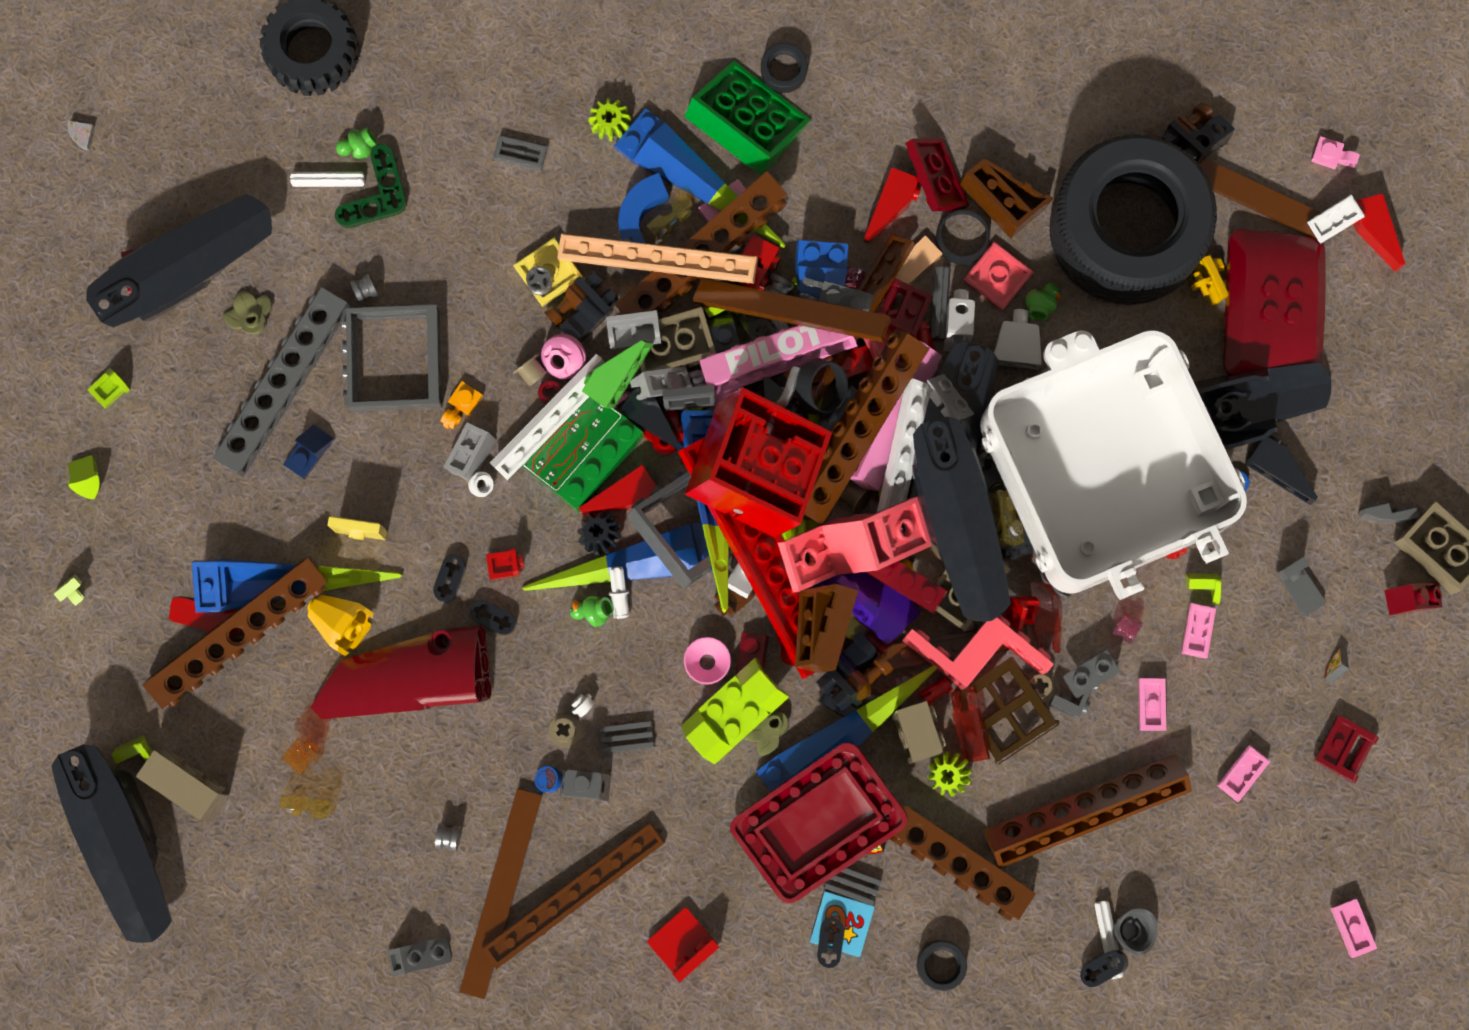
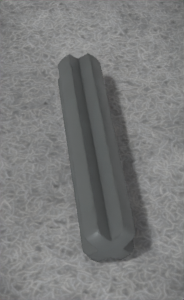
[931,266,950,340]

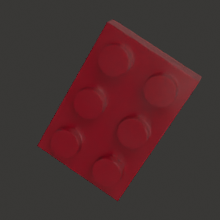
[905,138,969,212]

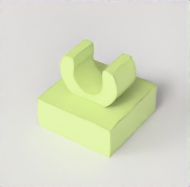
[54,574,84,606]

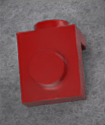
[486,548,524,581]
[1004,596,1040,631]

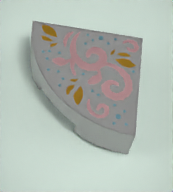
[68,120,95,151]

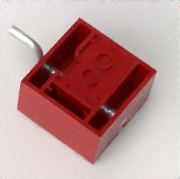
[685,366,832,538]

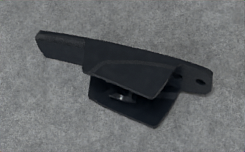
[86,194,272,328]
[901,341,998,532]
[1194,362,1331,450]
[912,417,1011,621]
[51,744,172,943]

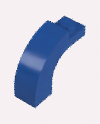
[618,173,669,243]

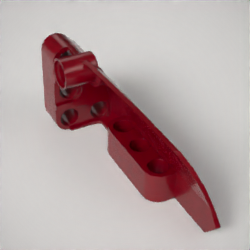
[310,625,492,719]

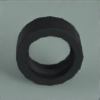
[761,43,808,93]
[916,940,968,991]

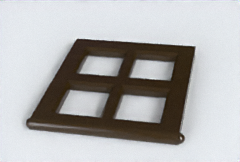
[953,656,1060,764]

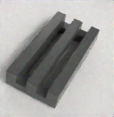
[493,135,548,171]
[662,385,716,411]
[600,721,654,753]
[824,868,882,906]

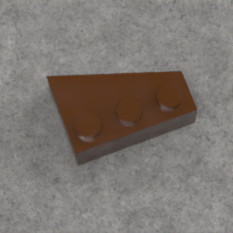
[960,158,1053,239]

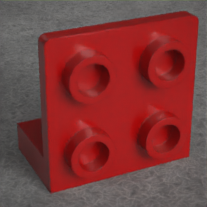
[647,908,720,983]

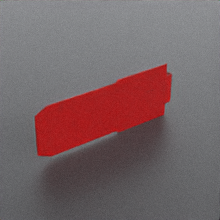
[169,597,242,638]

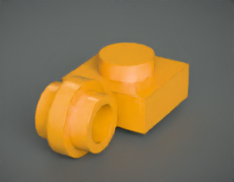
[440,381,483,430]

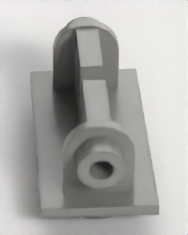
[925,374,974,424]

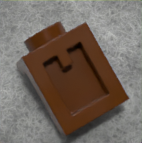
[714,588,754,618]

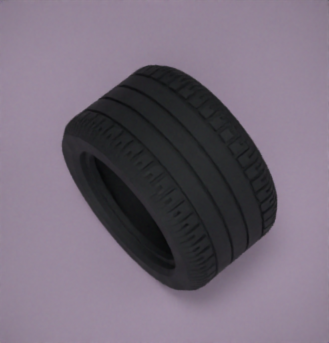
[1049,134,1217,305]

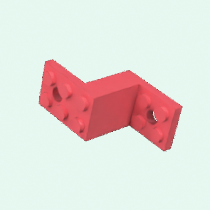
[778,497,932,592]
[902,615,1054,690]

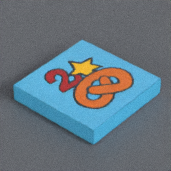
[810,891,875,957]

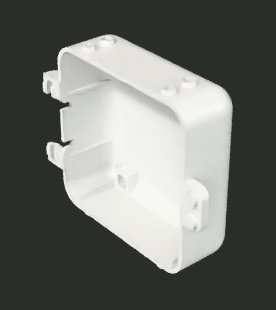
[980,330,1247,600]

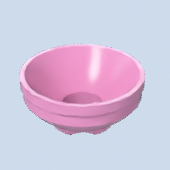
[541,334,586,379]
[684,637,731,684]

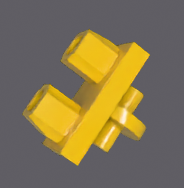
[1191,255,1228,306]

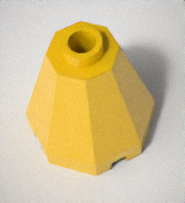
[307,595,374,656]

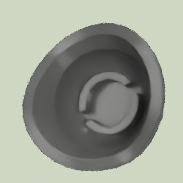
[1114,908,1157,955]

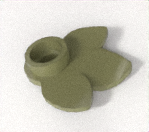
[223,291,272,335]
[744,711,789,756]

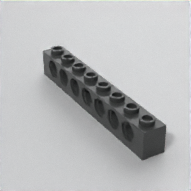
[213,287,351,477]

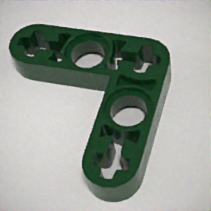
[335,144,407,228]

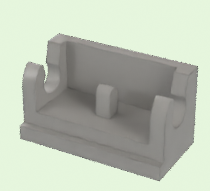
[606,310,661,350]
[630,366,692,400]
[443,423,496,482]

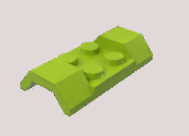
[681,658,790,764]

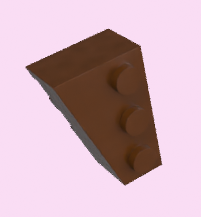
[795,584,859,673]

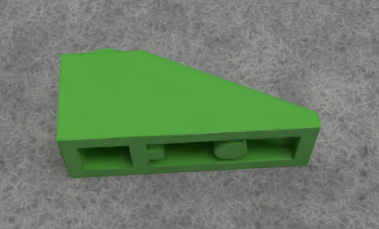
[582,340,653,408]

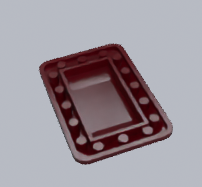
[1223,229,1326,375]
[730,742,908,904]

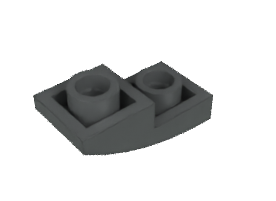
[1358,501,1419,523]

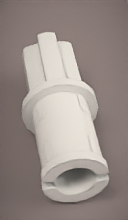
[609,566,630,619]

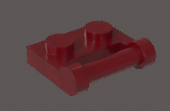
[876,278,932,338]
[1313,715,1379,784]

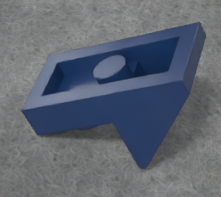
[283,425,335,480]

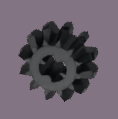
[577,512,621,556]

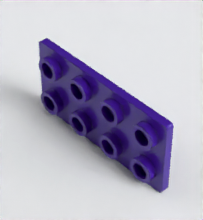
[820,572,921,645]

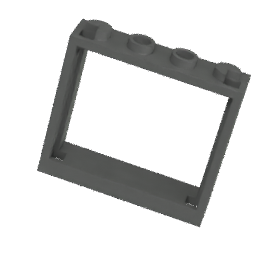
[342,305,442,412]
[627,471,734,590]

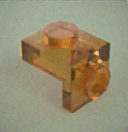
[282,738,322,774]

